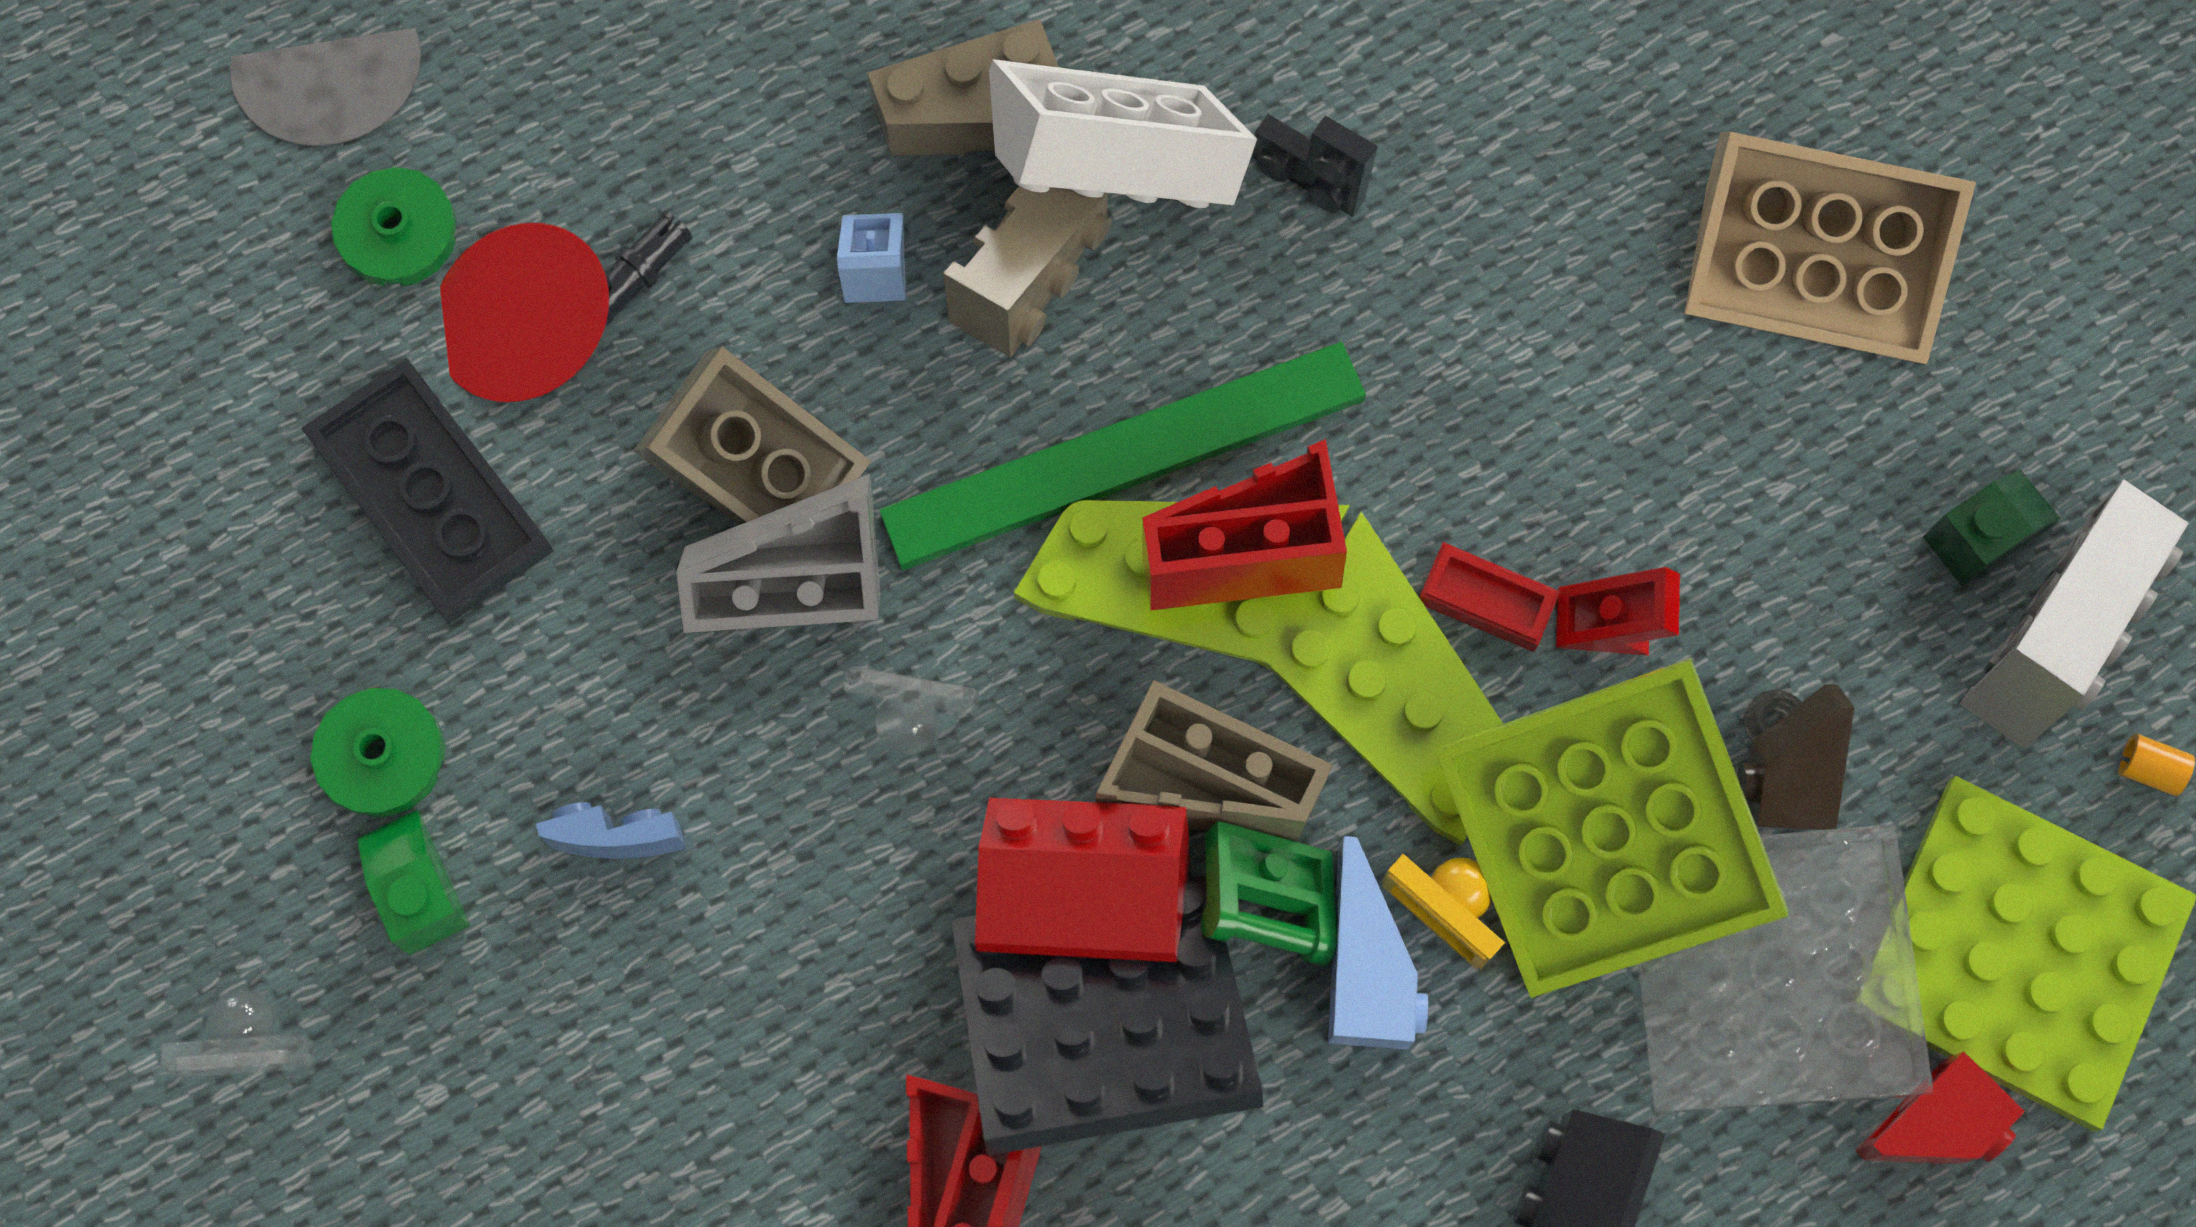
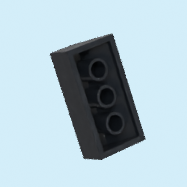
[1513,1109,1666,1227]

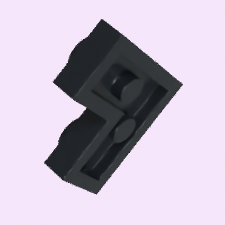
[1251,114,1378,217]

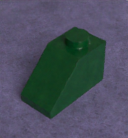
[1923,470,2061,586]

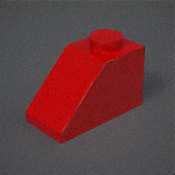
[1855,1051,2025,1164]

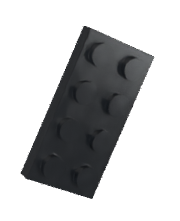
[301,358,553,625]

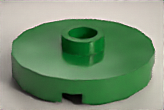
[331,167,457,286]
[310,688,446,818]

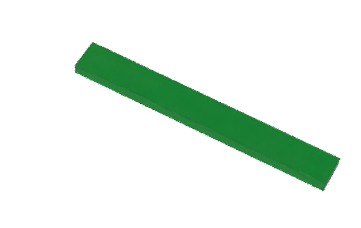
[879,341,1366,571]

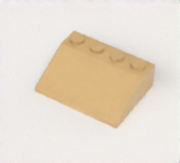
[1685,131,1976,364]

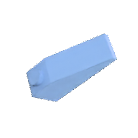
[1328,836,1428,1050]

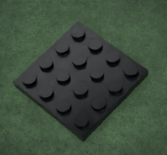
[951,876,1264,1156]

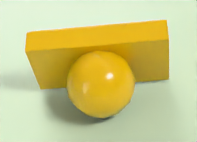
[1381,854,1505,969]

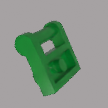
[1201,821,1337,966]

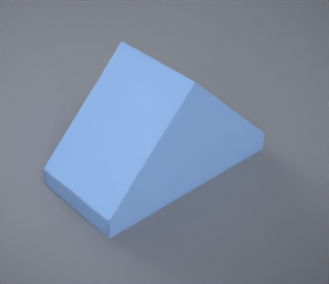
[837,213,906,303]

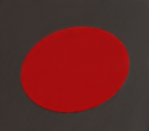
[440,222,609,402]

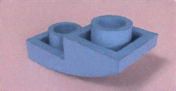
[536,802,686,859]

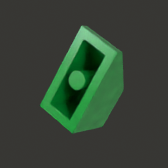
[357,810,470,955]

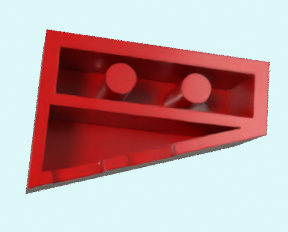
[1142,439,1347,611]
[906,1074,1042,1227]

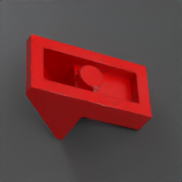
[1556,567,1680,656]

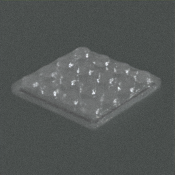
[1637,824,1933,1114]

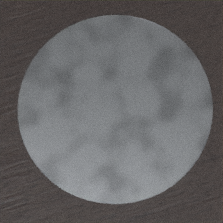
[230,28,421,146]

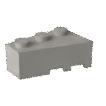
[676,474,881,633]

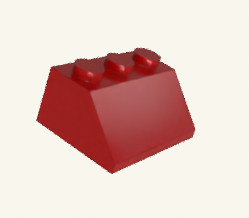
[975,798,1191,962]

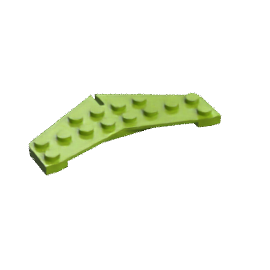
[1014,500,1503,846]

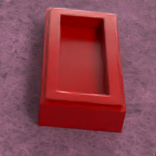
[1419,542,1560,652]

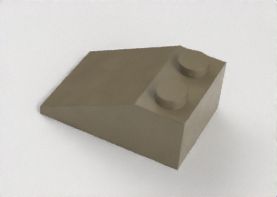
[633,346,871,525]

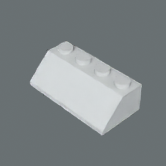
[989,59,1257,208]

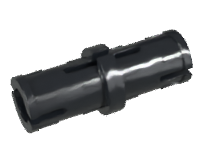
[605,211,693,325]

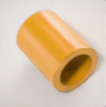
[2118,733,2195,797]

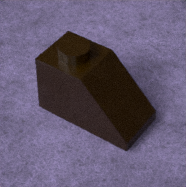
[1737,684,1855,831]

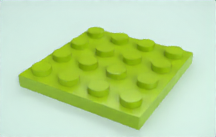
[1435,658,1788,998]
[1849,776,2196,1132]

